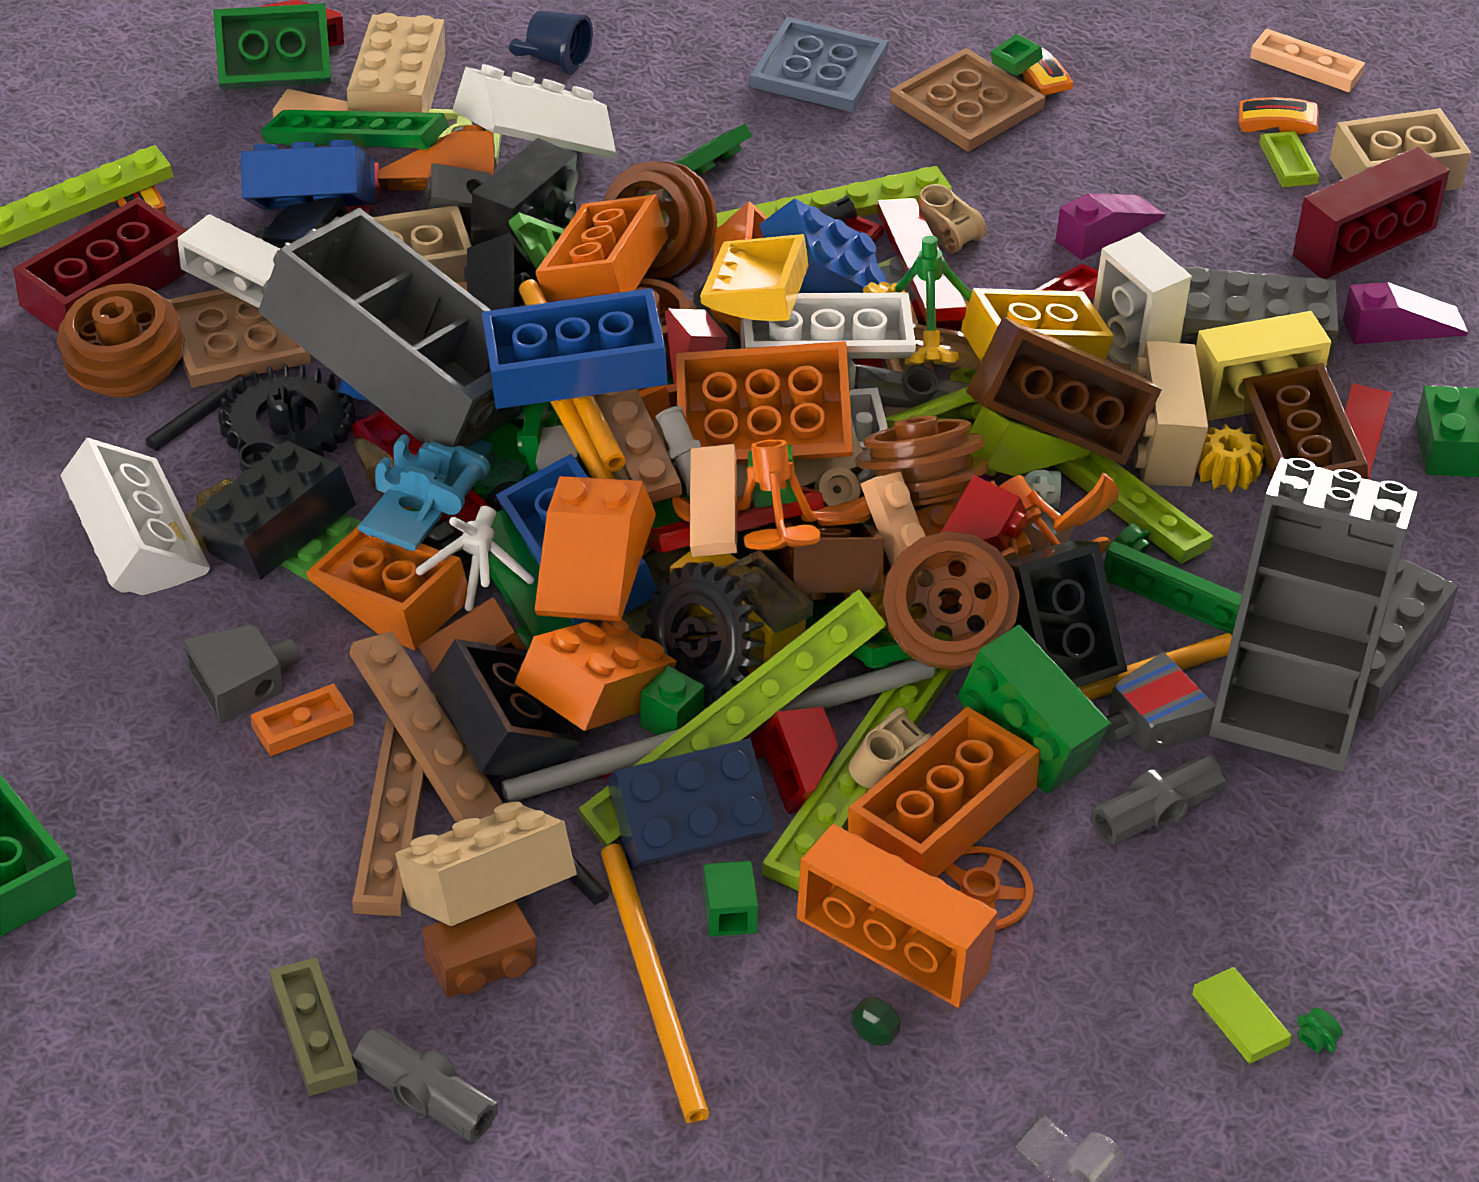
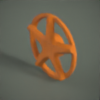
[943,846,1034,931]

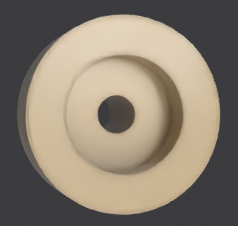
[814,467,860,507]

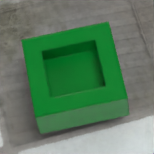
[990,34,1043,76]

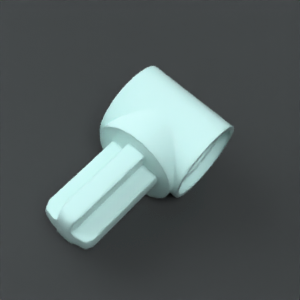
[1020,470,1061,509]

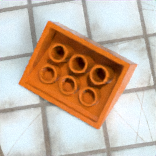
[676,341,853,464]

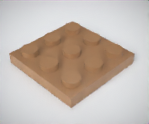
[889,48,1046,152]
[167,289,311,388]

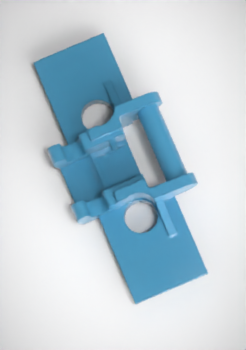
[358,435,494,552]

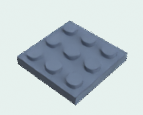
[750,17,888,112]

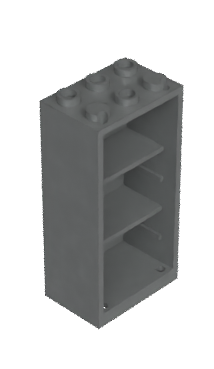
[258,208,525,449]
[1209,458,1418,772]

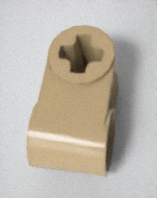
[918,184,987,254]
[849,706,933,788]

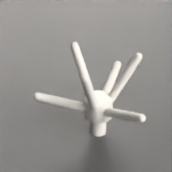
[416,506,534,612]

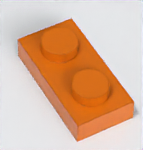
[250,683,354,757]

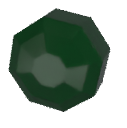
[851,997,901,1046]

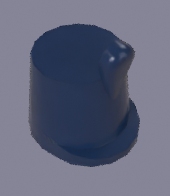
[509,10,593,75]

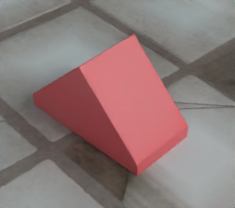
[665,309,728,384]

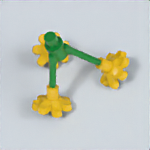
[863,235,972,365]

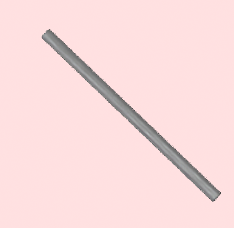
[501,659,935,803]

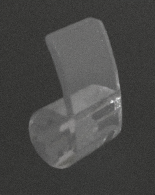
[1015,1114,1124,1182]

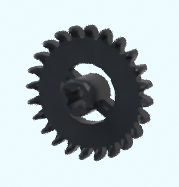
[218,364,356,457]
[645,562,766,709]

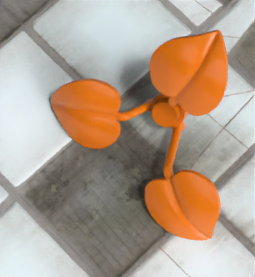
[672,440,872,550]
[974,473,1119,592]

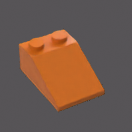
[377,125,495,191]
[534,476,656,621]
[306,525,468,651]

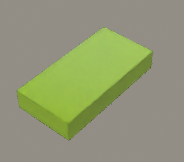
[1259,131,1319,187]
[1192,967,1292,1064]

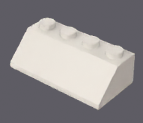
[452,64,616,159]
[740,293,916,359]
[60,438,210,595]

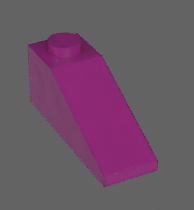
[1055,193,1165,261]
[1343,282,1468,344]

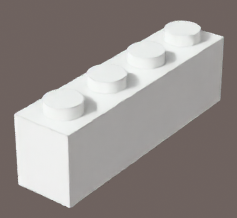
[177,214,280,308]

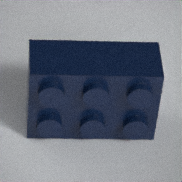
[606,738,775,870]

